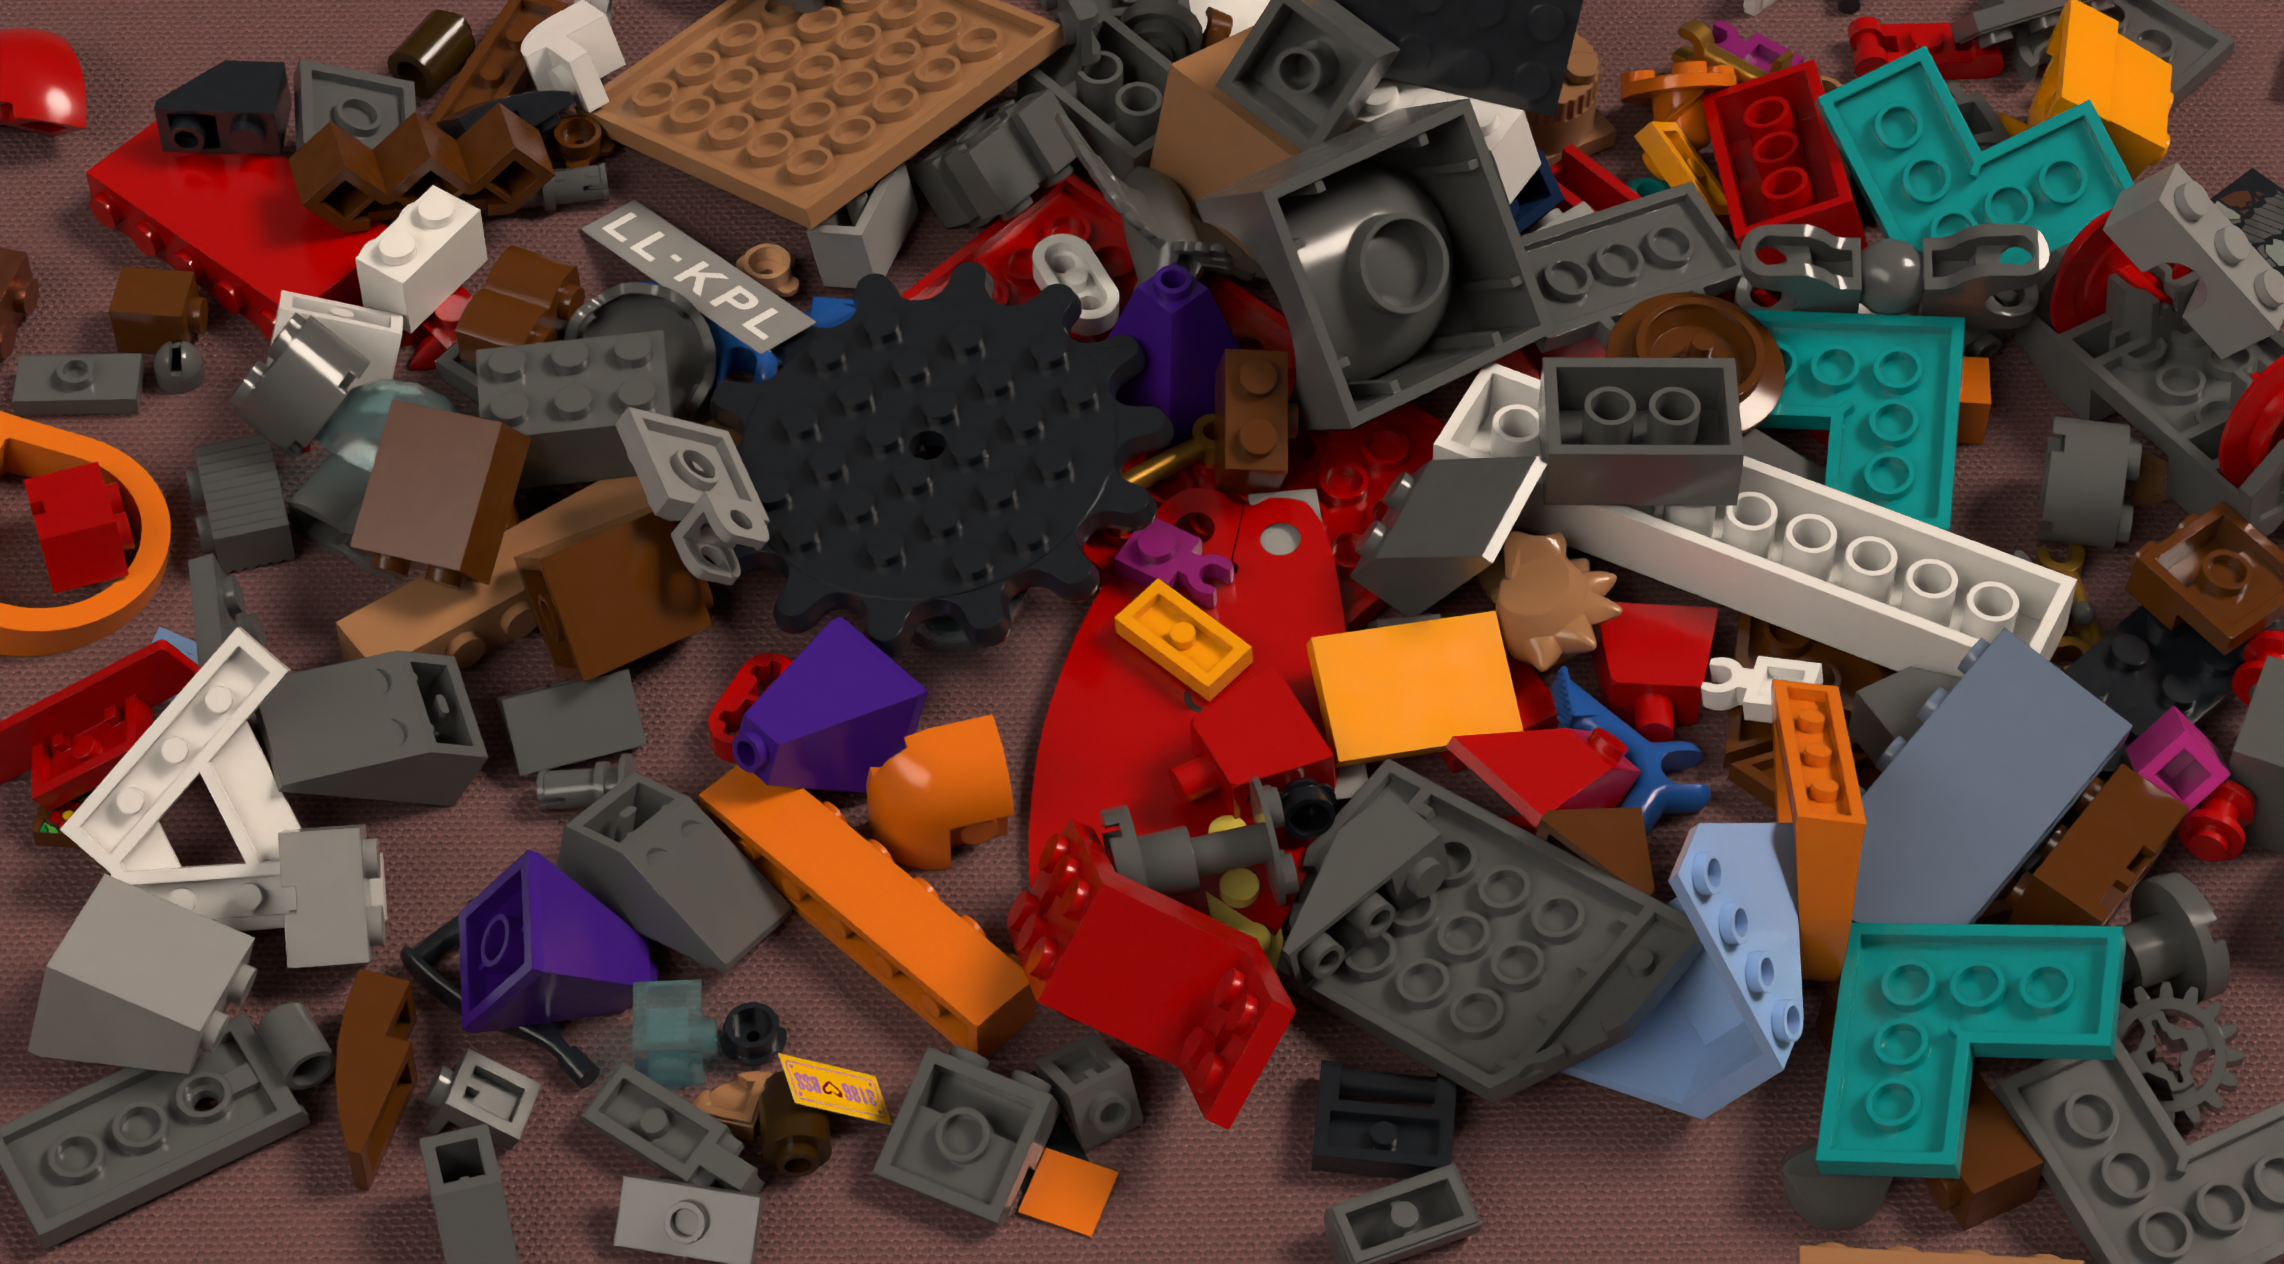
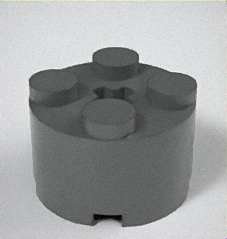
[227,312,371,460]
[2037,416,2142,550]

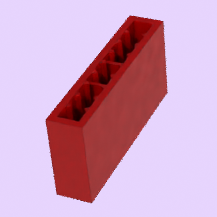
[86,121,388,341]

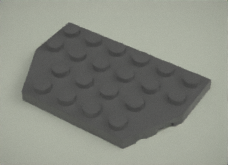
[1276,758,1705,1104]

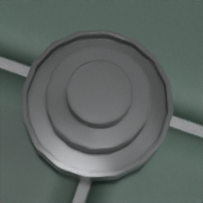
[1120,0,1202,63]

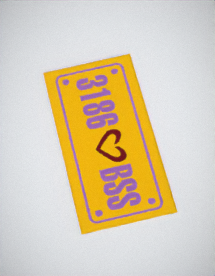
[778,1053,893,1125]

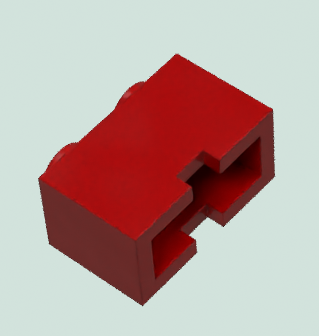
[23,461,135,594]

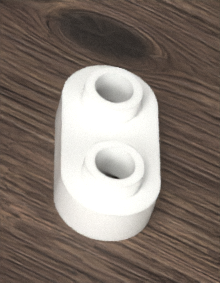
[1032,234,1119,336]

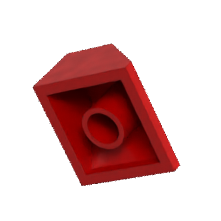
[1446,727,1642,828]

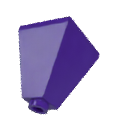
[1107,262,1241,451]
[732,616,928,793]
[459,850,658,1034]

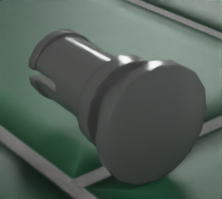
[537,753,638,812]

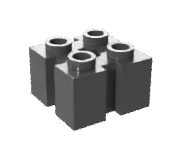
[908,88,1077,229]

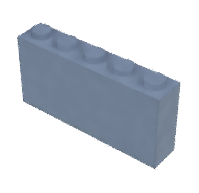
[1852,627,2133,924]

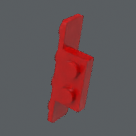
[0,639,201,811]

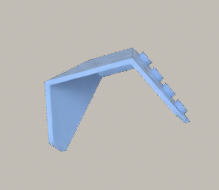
[1560,823,1804,1120]

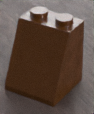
[514,506,714,682]

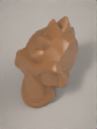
[1476,531,1623,672]

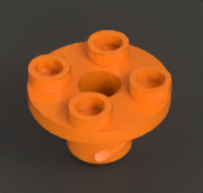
[1619,61,1737,151]

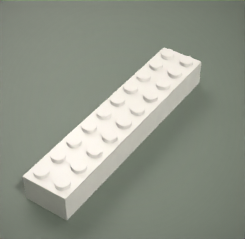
[1433,362,2077,678]

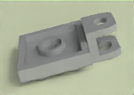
[615,407,770,586]

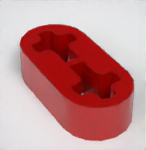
[708,653,792,764]

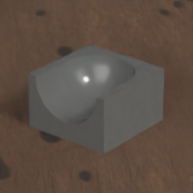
[1195,98,1555,430]

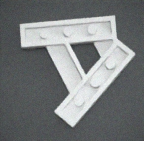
[60,627,388,931]

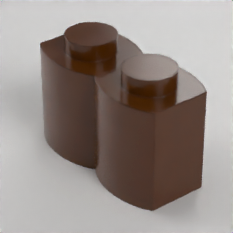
[455,245,585,364]

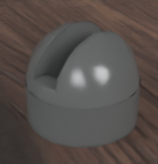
[154,340,205,394]

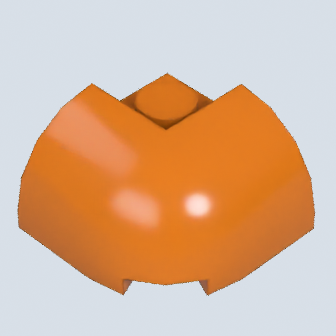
[866,714,1014,871]

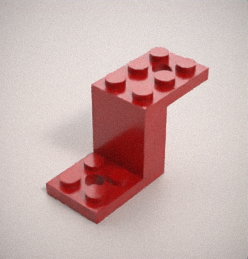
[1007,818,1297,1130]

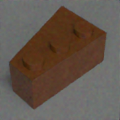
[2004,763,2189,926]

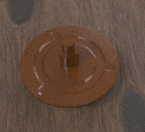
[1606,292,1785,434]

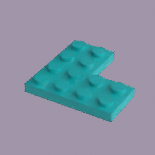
[1815,45,2134,265]
[1744,309,1965,532]
[1815,923,2126,1179]

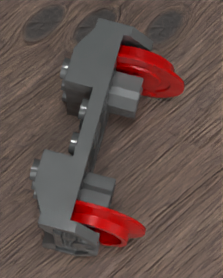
[2015,208,2284,536]

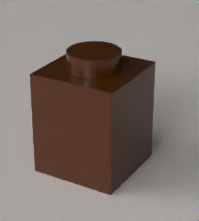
[109,266,208,355]

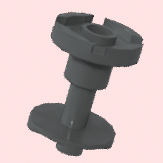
[1099,775,1299,908]
[2122,872,2230,1005]

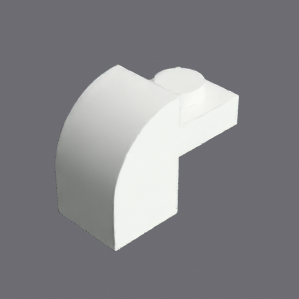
[521,0,626,113]

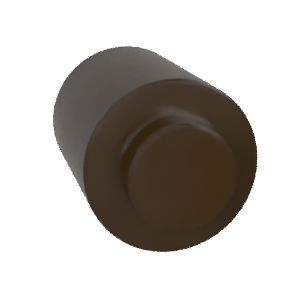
[387,10,475,99]

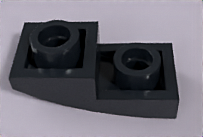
[436,90,575,140]

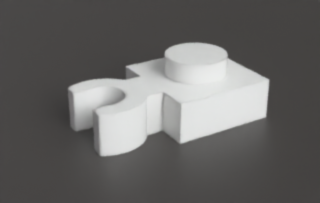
[1701,656,1823,723]

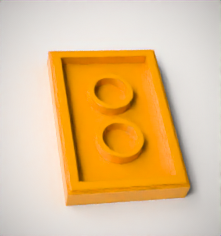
[1306,611,1523,768]

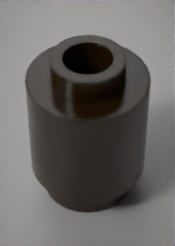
[758,1071,832,1177]

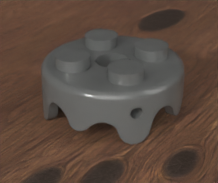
[564,282,717,421]

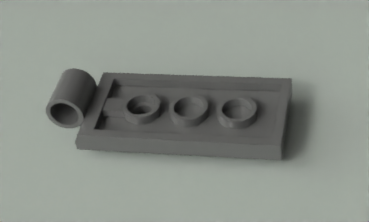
[0,1002,336,1251]

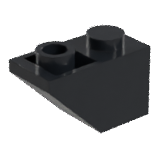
[154,60,292,155]

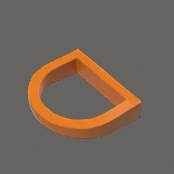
[0,411,171,657]
[1771,679,1867,983]

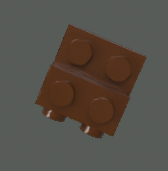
[2125,501,2284,656]

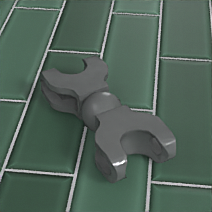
[1734,224,2050,330]

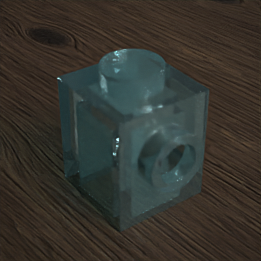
[632,979,718,1091]

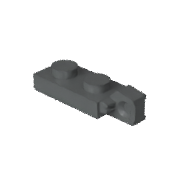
[581,1062,765,1194]

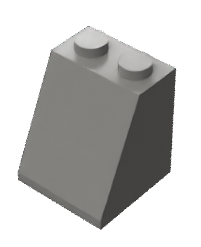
[28,874,257,1074]

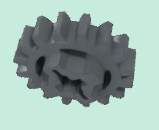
[2117,982,2243,1130]

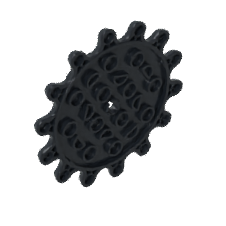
[709,262,1174,658]

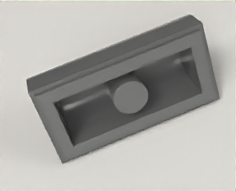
[1324,1163,1482,1264]

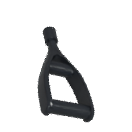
[400,899,600,1088]

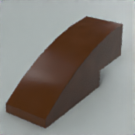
[335,969,418,1191]

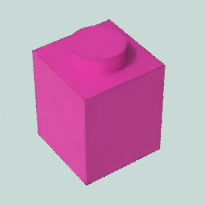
[2125,705,2231,816]

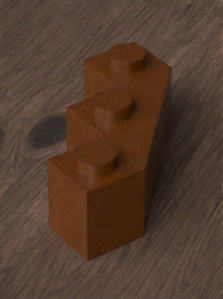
[288,102,556,233]

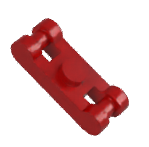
[1847,16,2004,80]

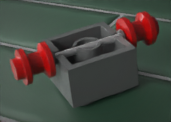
[2178,630,2284,862]

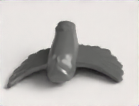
[1055,113,1268,293]

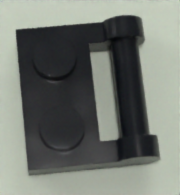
[1311,1060,1457,1179]

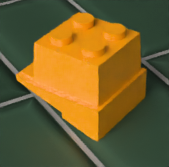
[1997,0,2174,182]

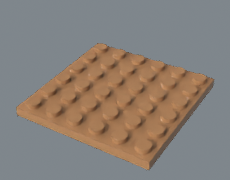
[574,0,1064,230]

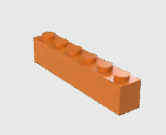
[699,765,1036,1058]

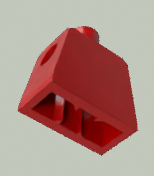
[1591,602,1718,742]
[1168,664,1335,820]

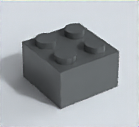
[1216,0,1400,151]

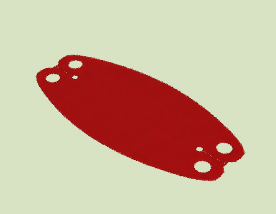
[1029,487,1346,1023]

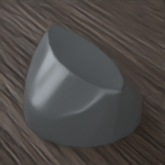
[1781,1139,1893,1230]

